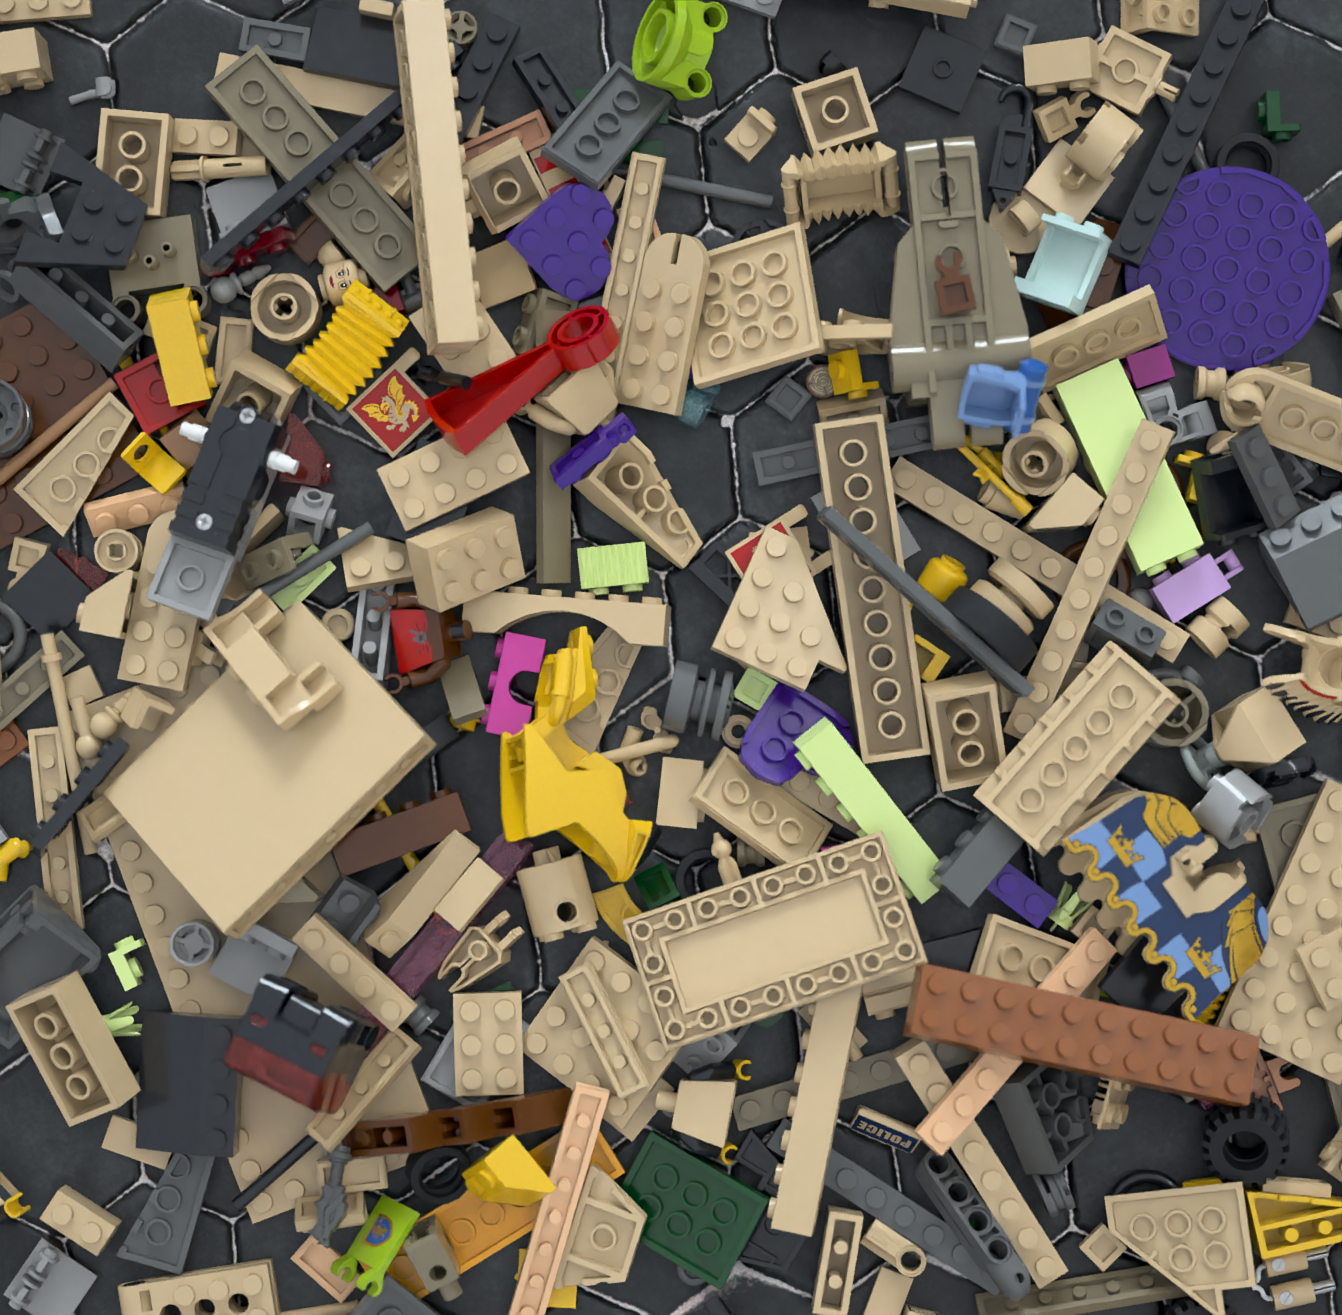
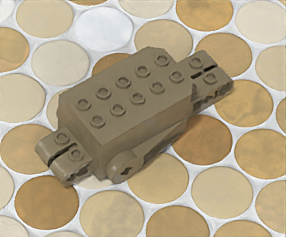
[888,136,1032,450]

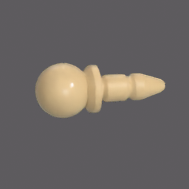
[90,685,142,739]

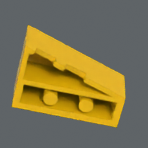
[1243,1187,1342,1260]

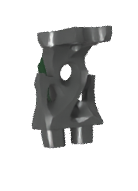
[0,191,63,254]

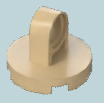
[988,188,1055,255]

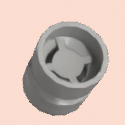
[169,920,221,967]

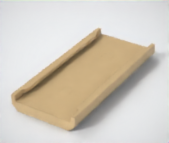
[973,640,1181,857]

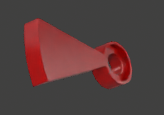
[424,305,620,456]

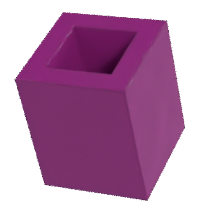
[1121,344,1175,391]

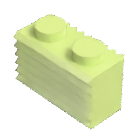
[577,542,649,596]

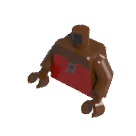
[372,591,473,696]

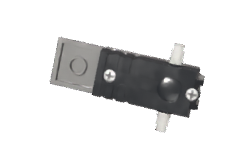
[146,401,299,623]

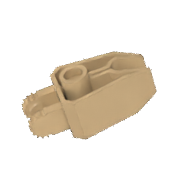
[437,910,524,993]

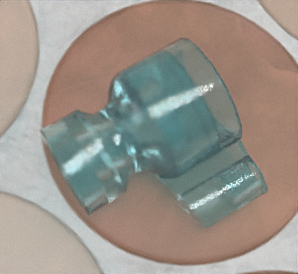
[676,384,721,429]

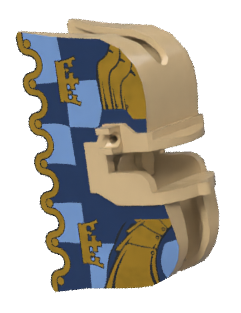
[1052,788,1268,1022]

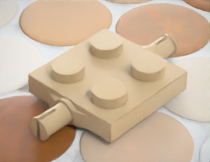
[1085,25,1180,117]

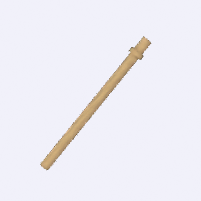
[40,633,98,855]

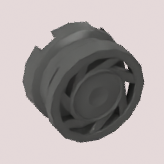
[1031,1171,1076,1218]

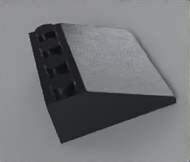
[136,1011,244,1158]

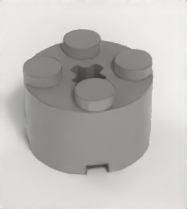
[1191,768,1273,849]

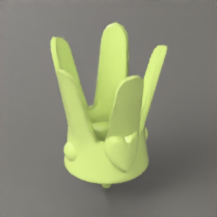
[1047,881,1094,932]
[101,1001,142,1038]

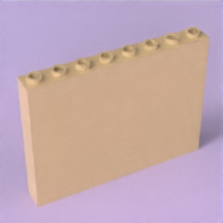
[103,600,437,940]

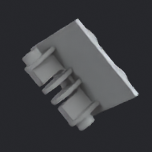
[3,1238,98,1315]

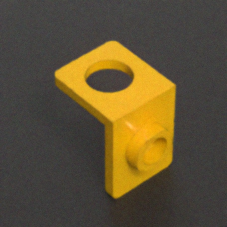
[121,432,187,496]

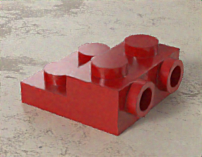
[113,353,208,436]

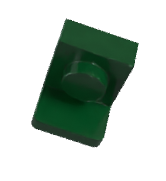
[633,862,682,911]

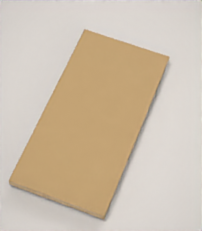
[622,831,928,1052]

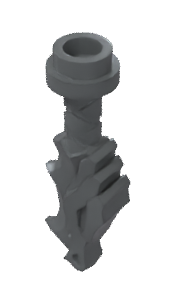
[308,1145,353,1248]

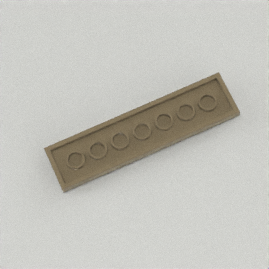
[205,44,418,294]

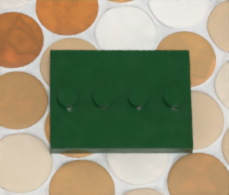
[621,1130,771,1290]

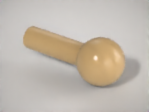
[70,695,103,760]

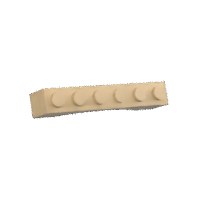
[462,586,671,648]

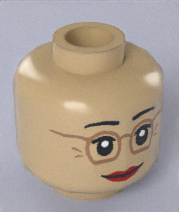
[318,259,370,306]

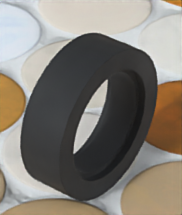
[943,586,1037,673]

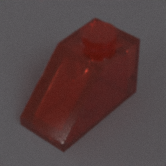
[279,413,332,489]

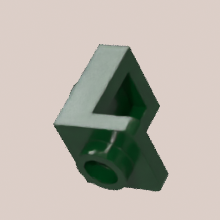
[1255,90,1301,142]

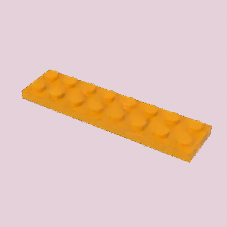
[359,1129,625,1298]

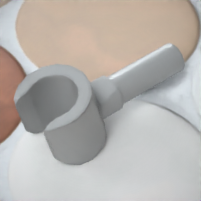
[69,77,116,105]

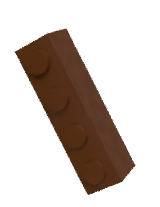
[331,788,473,876]

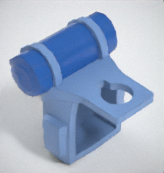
[957,358,1048,438]

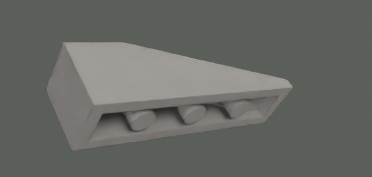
[352,584,396,690]

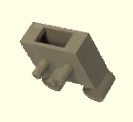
[109,214,212,327]

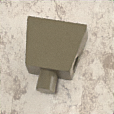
[404,1214,463,1301]

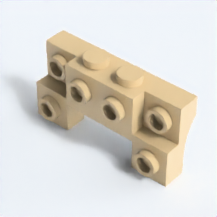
[203,588,344,731]

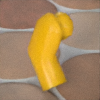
[0,838,30,882]

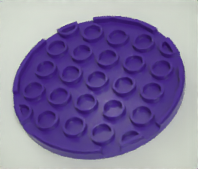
[1124,166,1330,372]

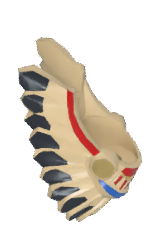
[1261,623,1342,725]

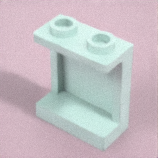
[1014,212,1113,316]

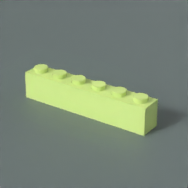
[793,717,939,904]

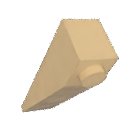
[363,829,480,958]

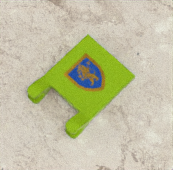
[330,1194,420,1297]

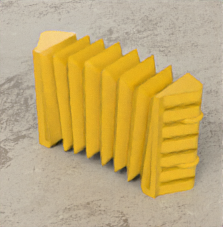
[285,279,410,411]

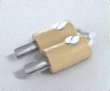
[1252,1245,1336,1311]

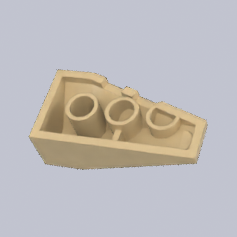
[572,435,703,569]

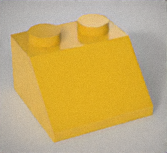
[461,1135,557,1206]

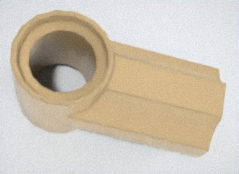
[860,1218,926,1277]

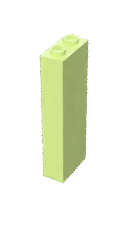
[1052,358,1204,577]

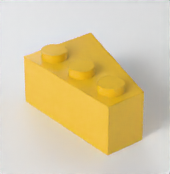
[146,286,217,407]

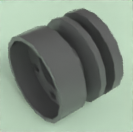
[0,379,34,458]
[662,660,734,741]

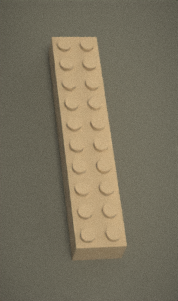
[393,0,484,355]
[812,414,931,764]

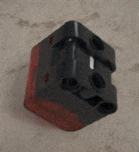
[223,973,379,1114]

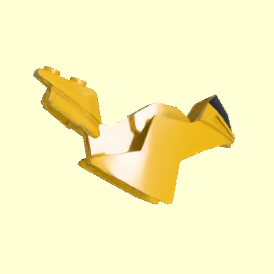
[500,626,662,882]

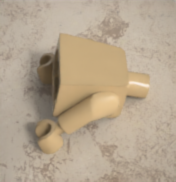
[515,360,618,436]

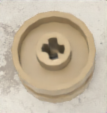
[970,557,1055,635]

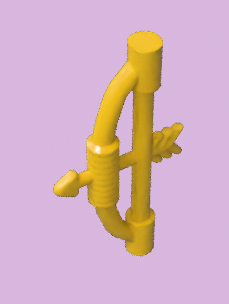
[957,435,1034,517]

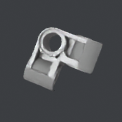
[1134,380,1218,448]

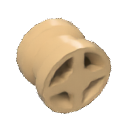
[1193,366,1226,401]

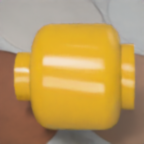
[917,554,968,603]

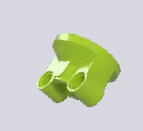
[632,0,728,101]

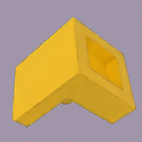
[914,634,950,683]

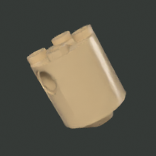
[516,846,599,942]

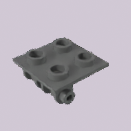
[0,112,66,196]

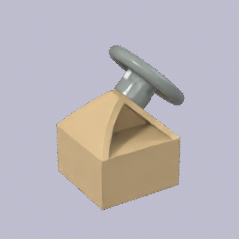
[1180,686,1306,792]

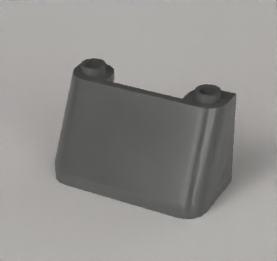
[0,885,101,1049]

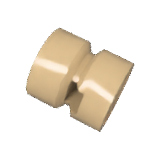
[94,528,145,574]
[1185,595,1250,659]

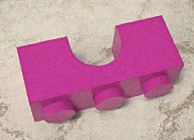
[481,631,547,735]

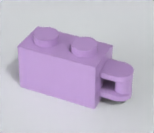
[1147,549,1244,624]

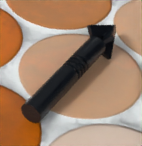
[408,361,472,390]

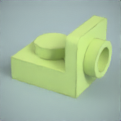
[108,936,146,991]

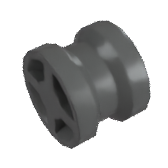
[402,994,440,1038]

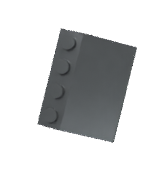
[1258,494,1342,632]

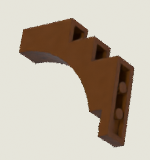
[342,1087,573,1157]

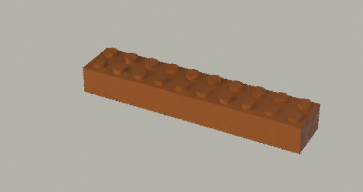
[903,963,1260,1107]

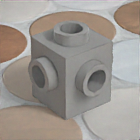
[285,485,337,545]

